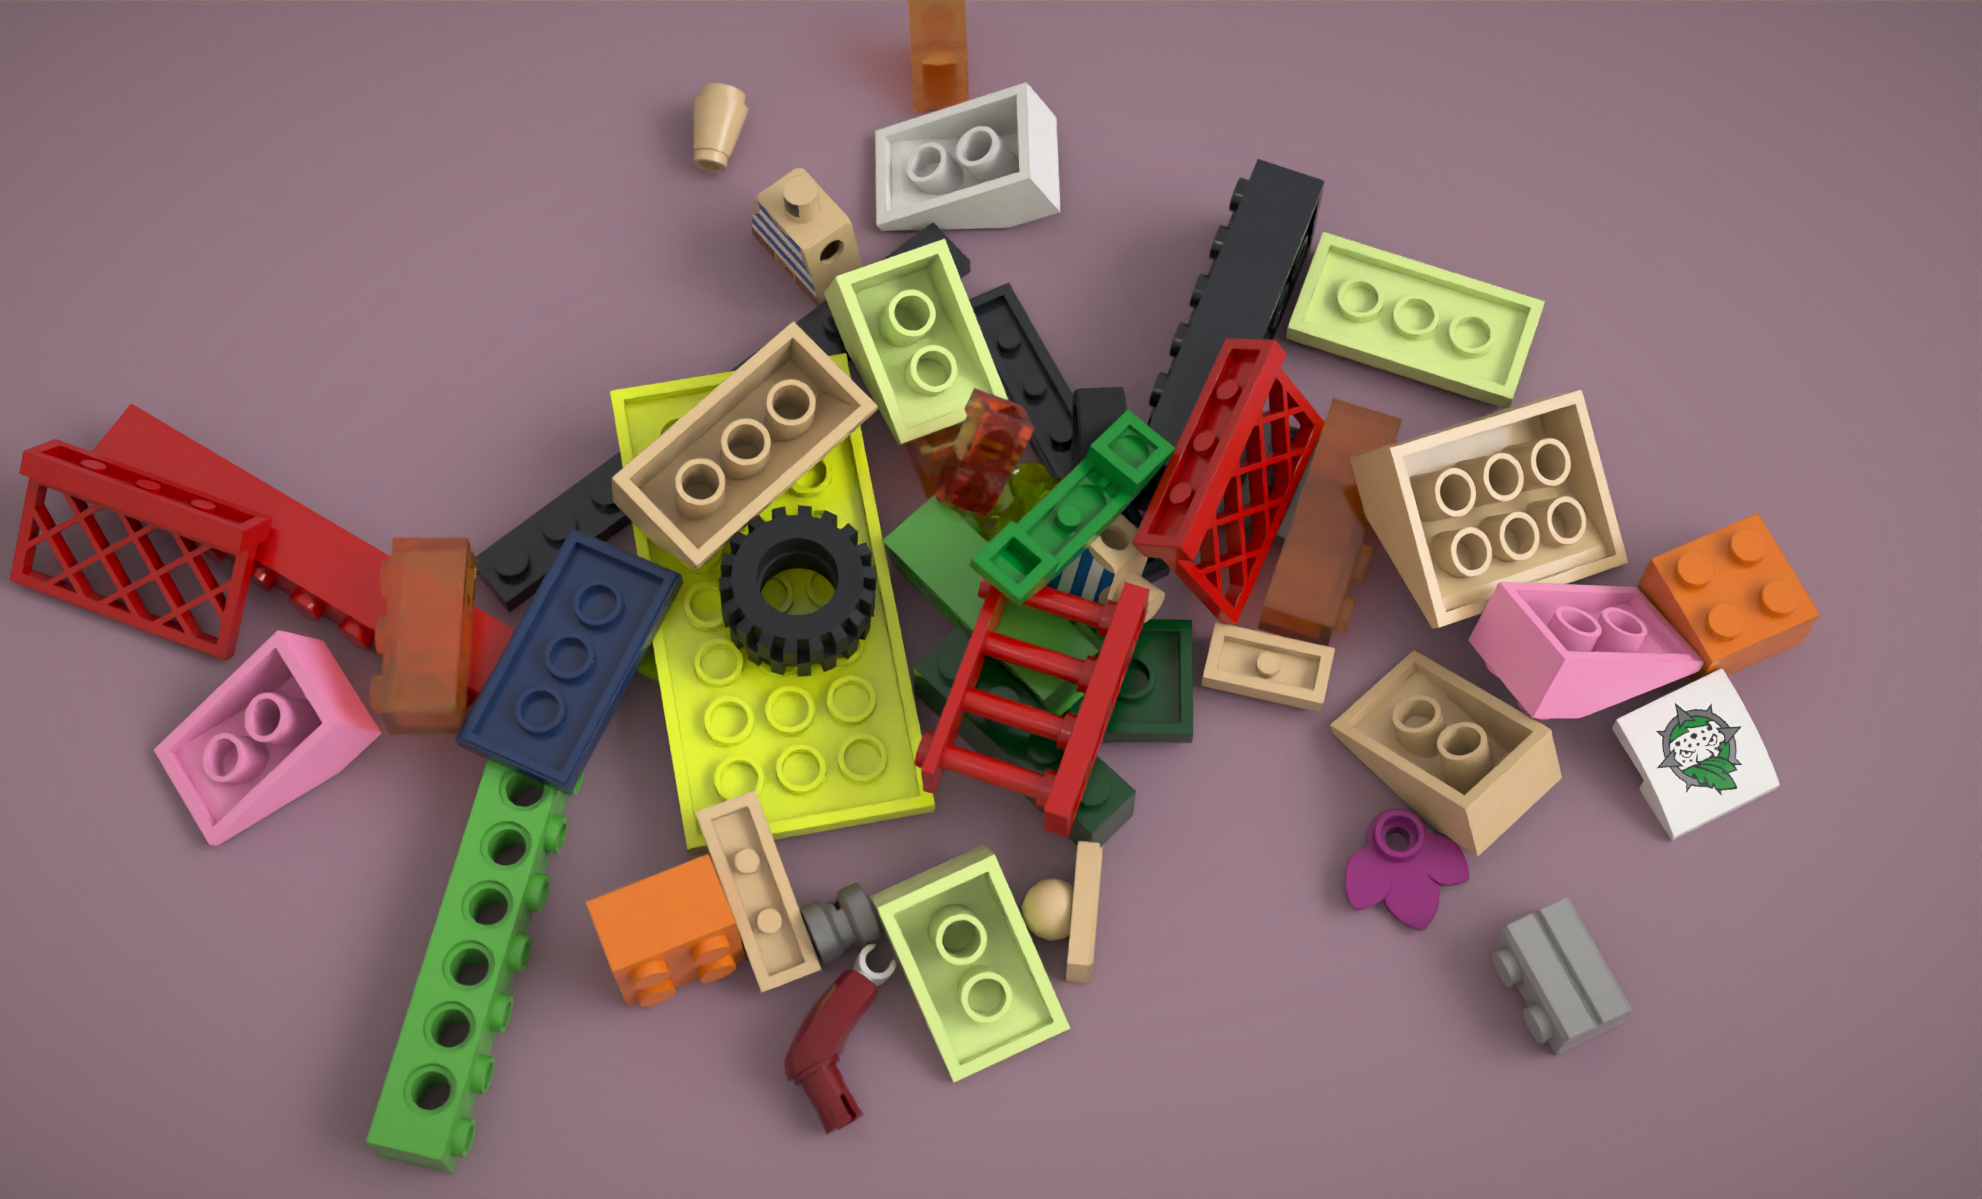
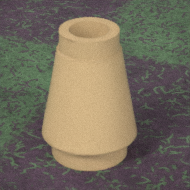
[692,83,749,173]

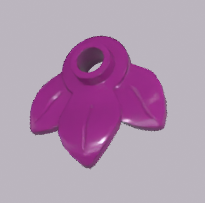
[1345,809,1469,931]

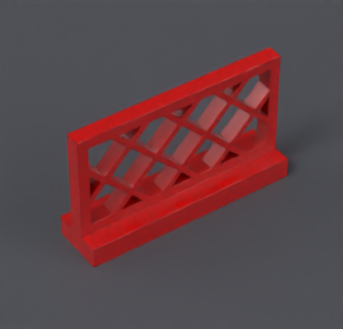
[1132,338,1325,625]
[10,439,272,660]

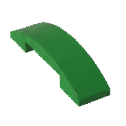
[969,410,1175,606]

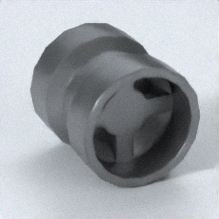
[799,882,882,965]

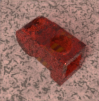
[936,388,1035,517]

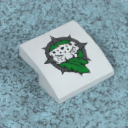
[1612,668,1780,841]

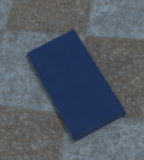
[455,528,683,795]

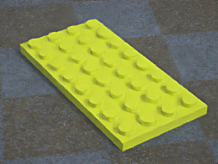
[610,353,935,855]

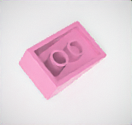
[1468,582,1705,720]
[154,630,381,846]

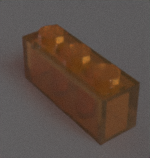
[370,537,477,734]

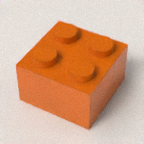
[1637,513,1820,682]
[586,854,746,1007]

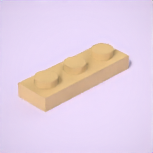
[695,790,821,993]

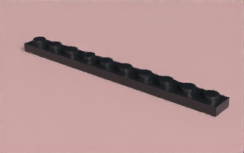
[470,223,970,612]

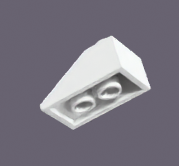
[875,82,1060,231]

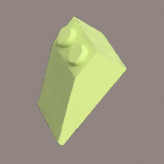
[824,239,1010,446]
[869,845,1071,1082]

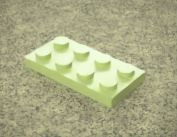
[1286,232,1545,409]

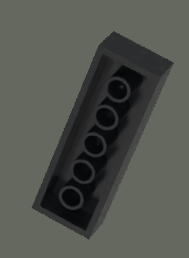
[1133,159,1325,512]

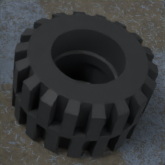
[719,505,876,677]

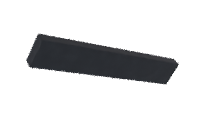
[969,282,1170,583]

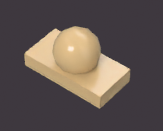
[1021,841,1103,983]

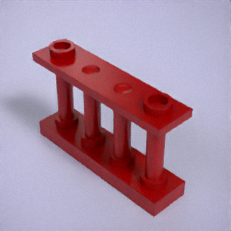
[914,577,1149,838]

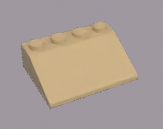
[1349,389,1628,629]

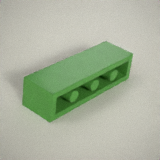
[882,493,1103,716]

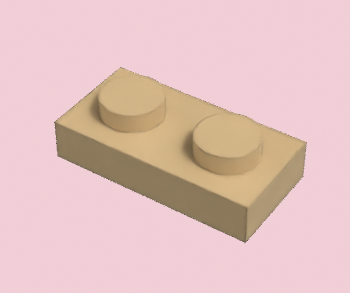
[1201,622,1335,713]

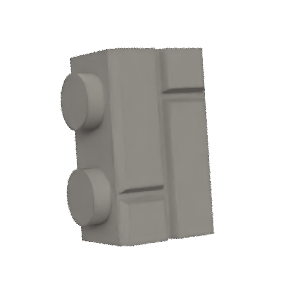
[1492,898,1632,1056]

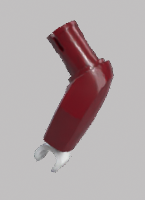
[784,944,896,1135]

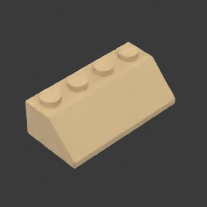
[612,321,878,569]

